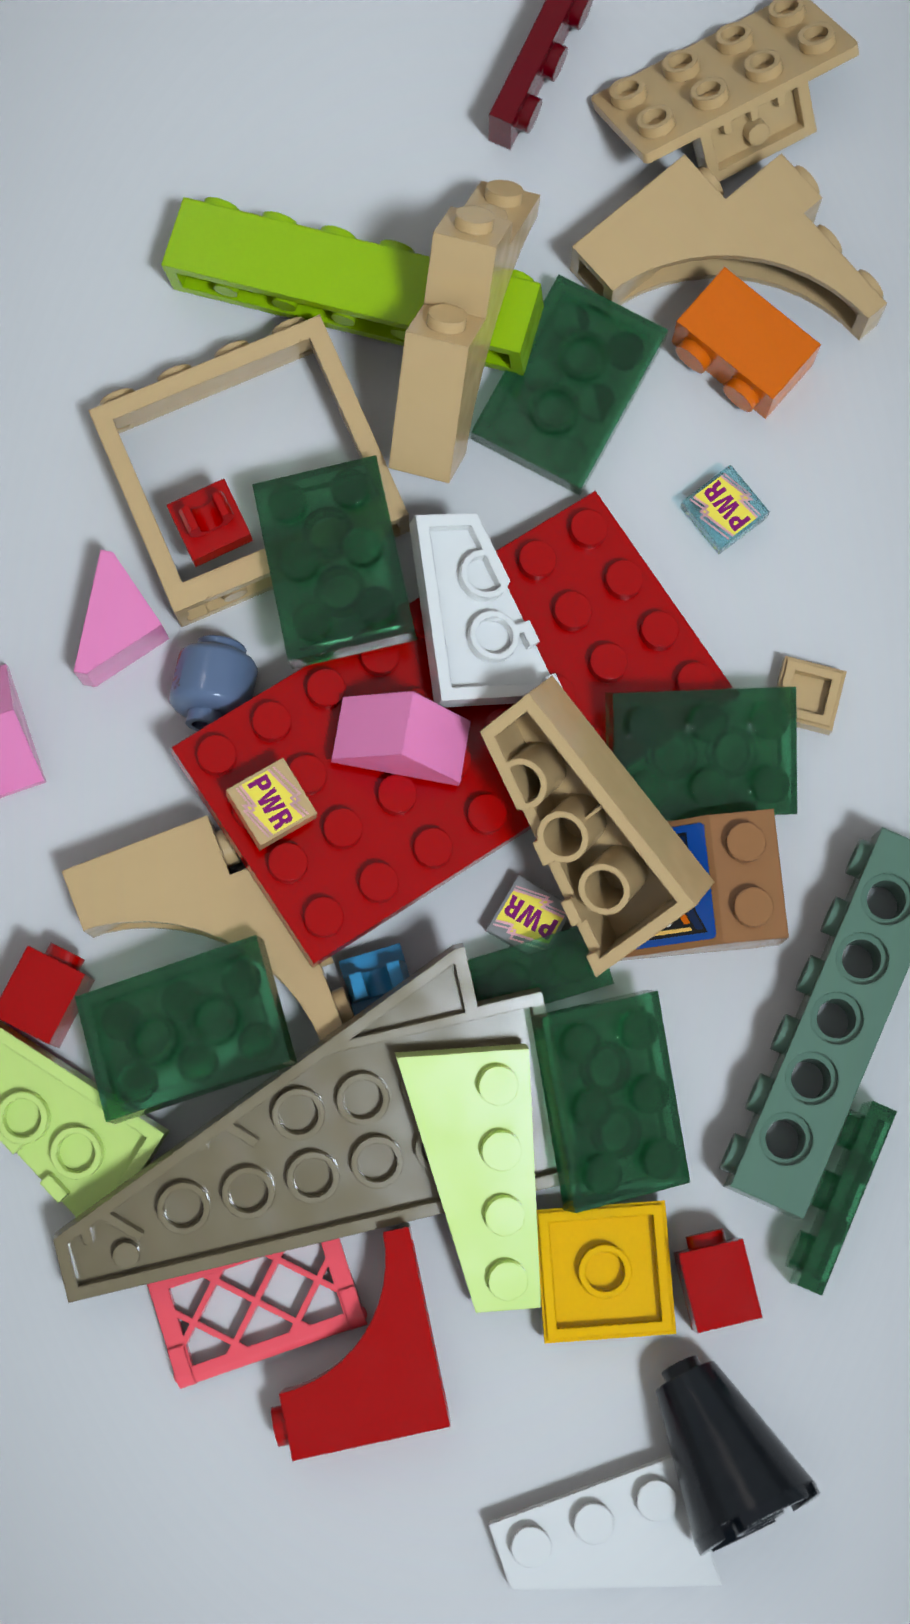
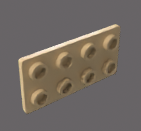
[591,0,859,182]

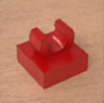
[166,478,253,567]

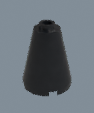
[656,1355,821,1556]

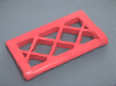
[147,1238,368,1389]

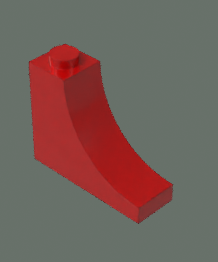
[271,1226,451,1461]

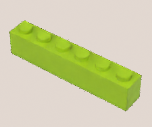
[161,197,544,376]

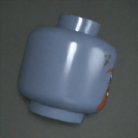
[169,635,258,731]

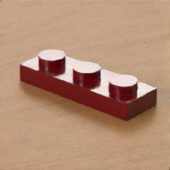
[488,0,593,150]

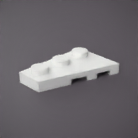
[409,513,562,708]
[488,1454,722,1590]

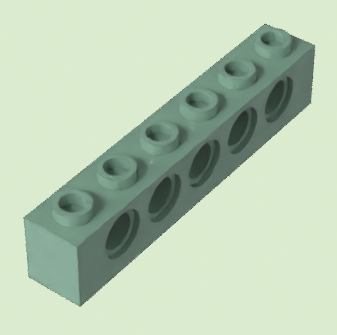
[720,827,910,1219]

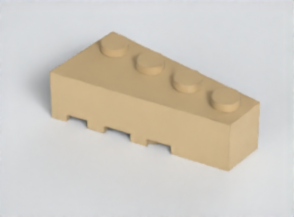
[480,676,714,977]

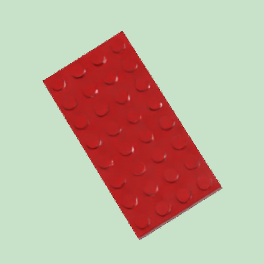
[171,491,737,968]

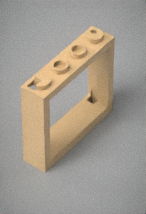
[88,315,410,627]

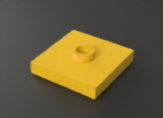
[537,1200,676,1343]

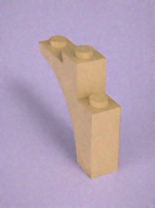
[570,153,887,340]
[388,180,541,483]
[62,815,354,1041]

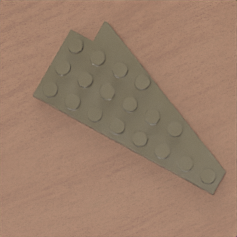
[53,943,583,1303]

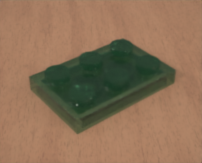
[471,275,668,495]
[252,455,418,669]
[605,686,797,820]
[75,935,298,1124]
[531,990,690,1213]

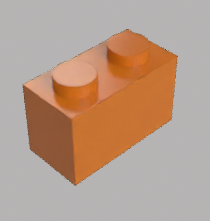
[671,267,821,419]

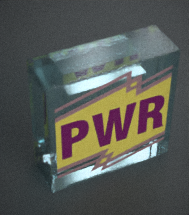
[680,464,770,554]

